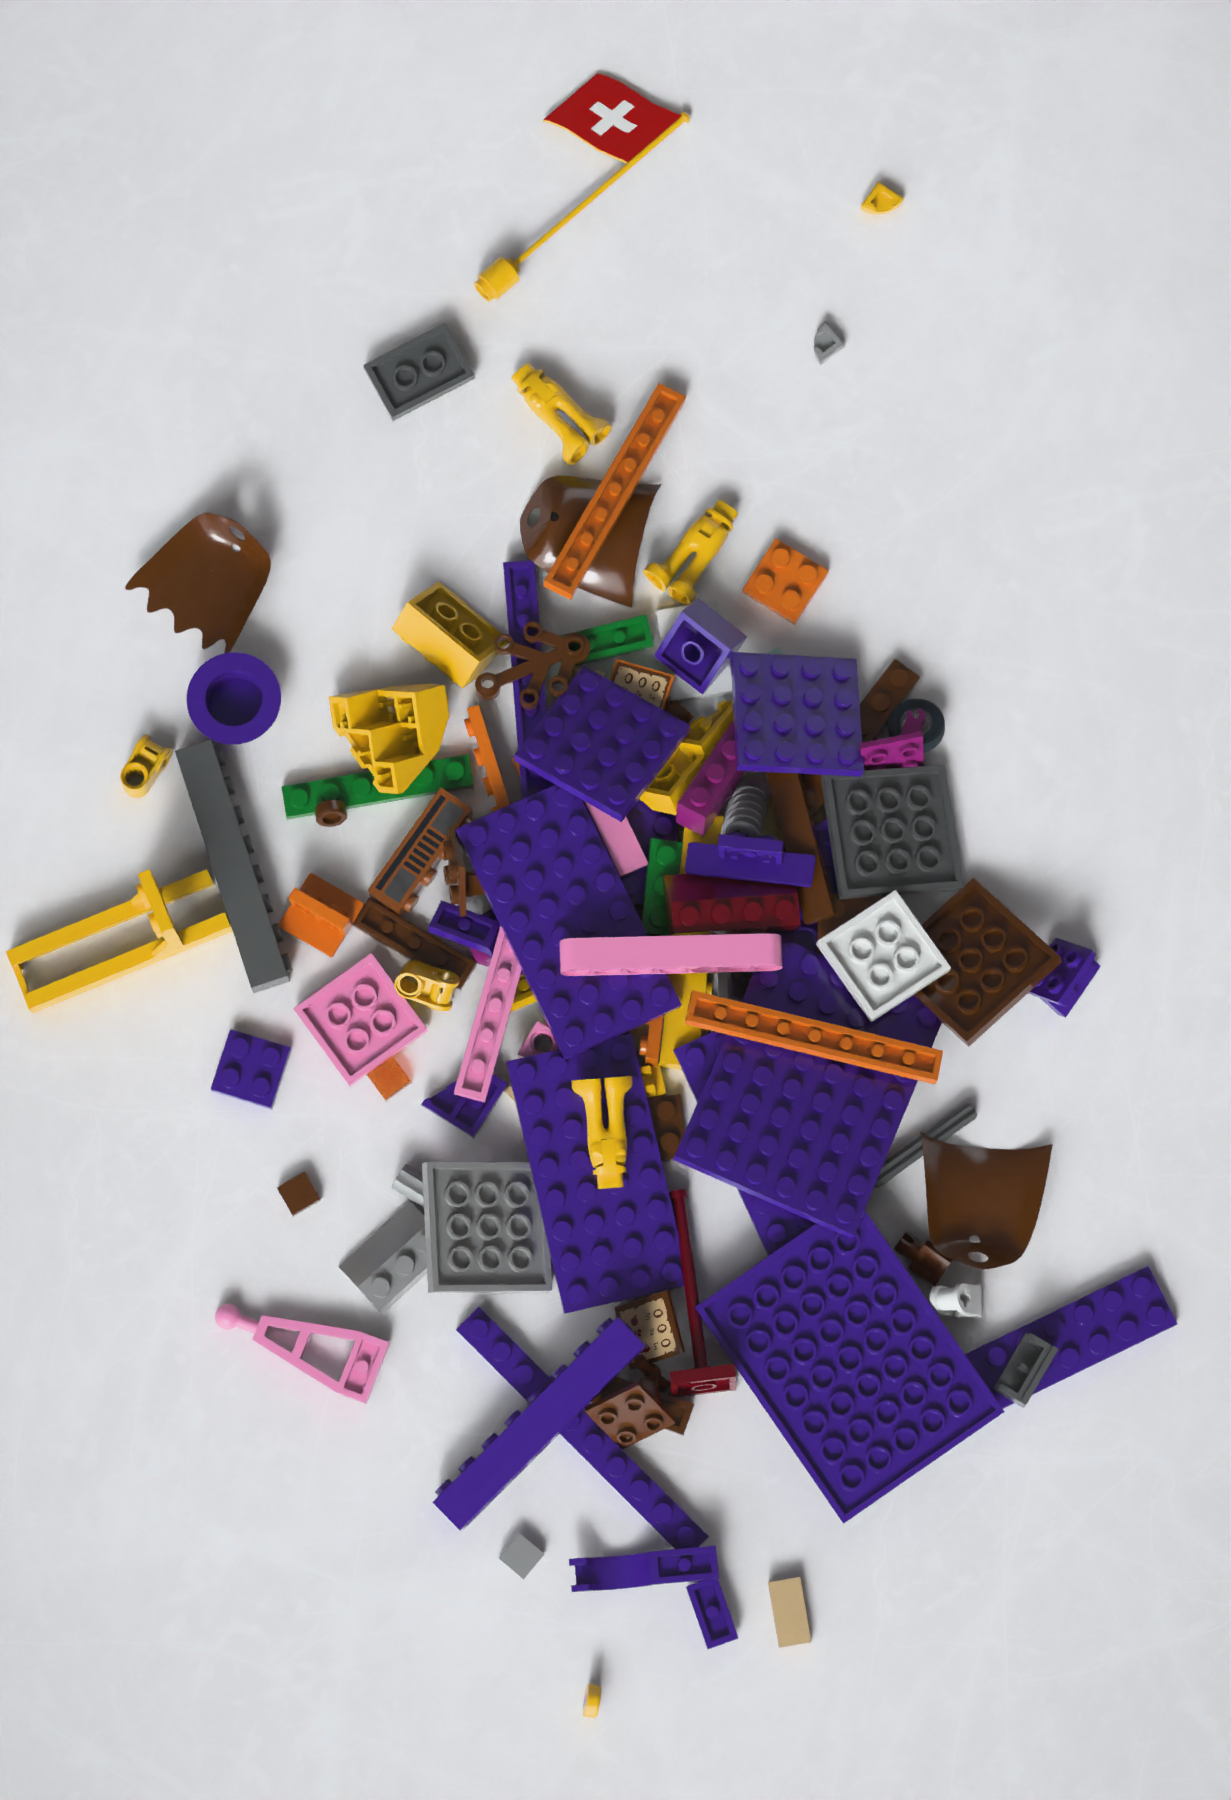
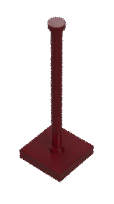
[669,1189,736,1398]

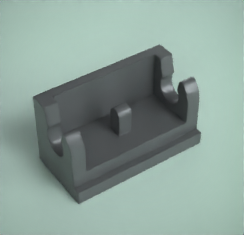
[993,1333,1059,1408]

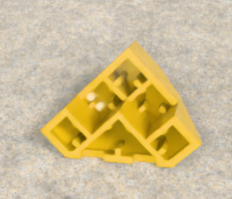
[328,684,449,794]

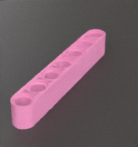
[559,933,783,976]

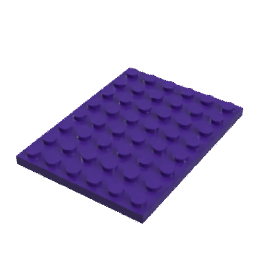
[673,933,942,1239]
[695,1210,1005,1524]

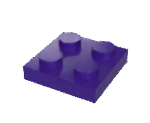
[210,1029,292,1110]

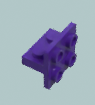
[1028,938,1101,1018]

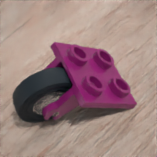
[859,699,945,770]

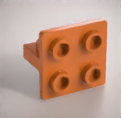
[279,873,364,957]

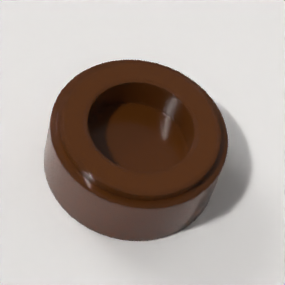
[314,800,347,827]

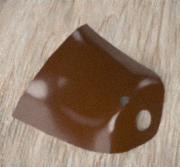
[520,475,661,608]
[920,1132,1053,1270]

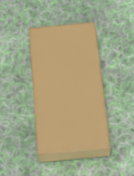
[768,1577,812,1648]

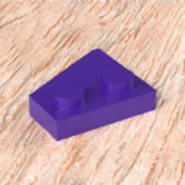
[421,1074,508,1139]

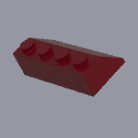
[662,874,801,936]

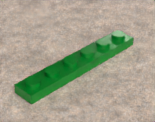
[281,754,474,820]

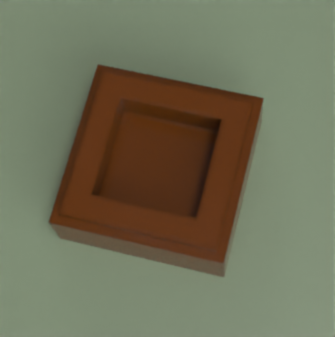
[277,1172,321,1217]

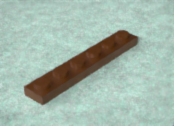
[802,659,920,819]

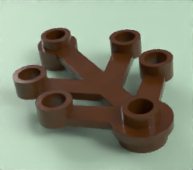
[475,621,590,710]

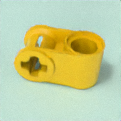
[120,734,173,798]
[394,960,460,1011]

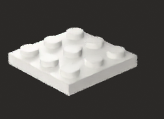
[816,890,951,1022]

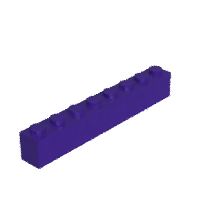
[432,1317,648,1530]

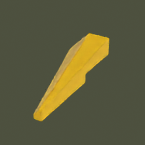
[640,699,734,815]

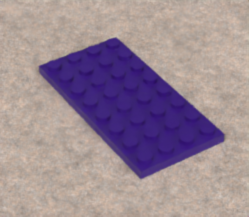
[455,785,682,1060]
[506,1033,684,1314]

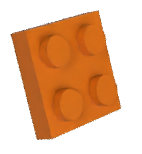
[742,539,829,625]

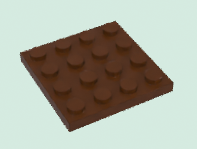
[913,878,1062,1047]

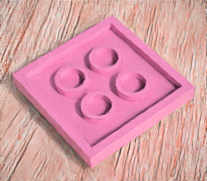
[293,953,428,1087]

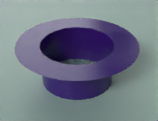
[186,652,281,745]

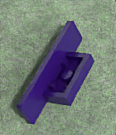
[685,832,815,887]

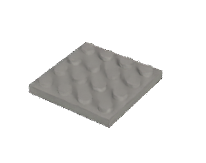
[422,1162,552,1293]

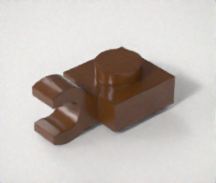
[894,1231,953,1286]

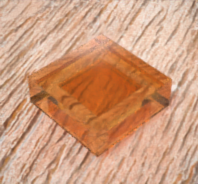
[367,1056,412,1101]

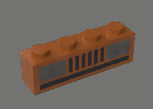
[368,787,474,916]

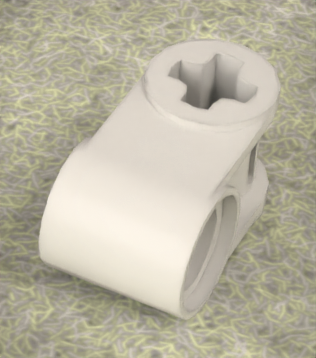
[929,1283,983,1319]

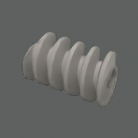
[721,785,768,838]

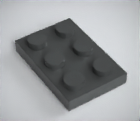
[363,323,475,421]

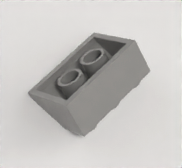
[338,1202,427,1315]

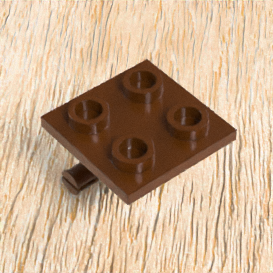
[443,827,485,917]
[585,1354,676,1449]

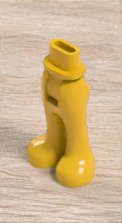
[511,363,612,465]
[643,500,738,605]
[571,1076,633,1189]

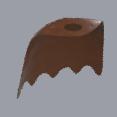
[125,512,271,653]

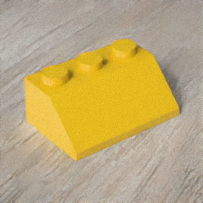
[392,581,508,688]

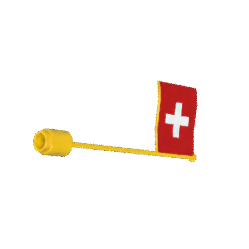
[474,73,690,302]

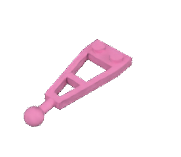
[215,1304,390,1404]

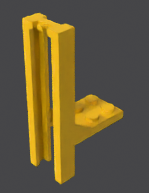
[6,869,233,1013]

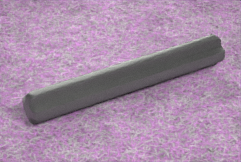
[874,1103,977,1188]

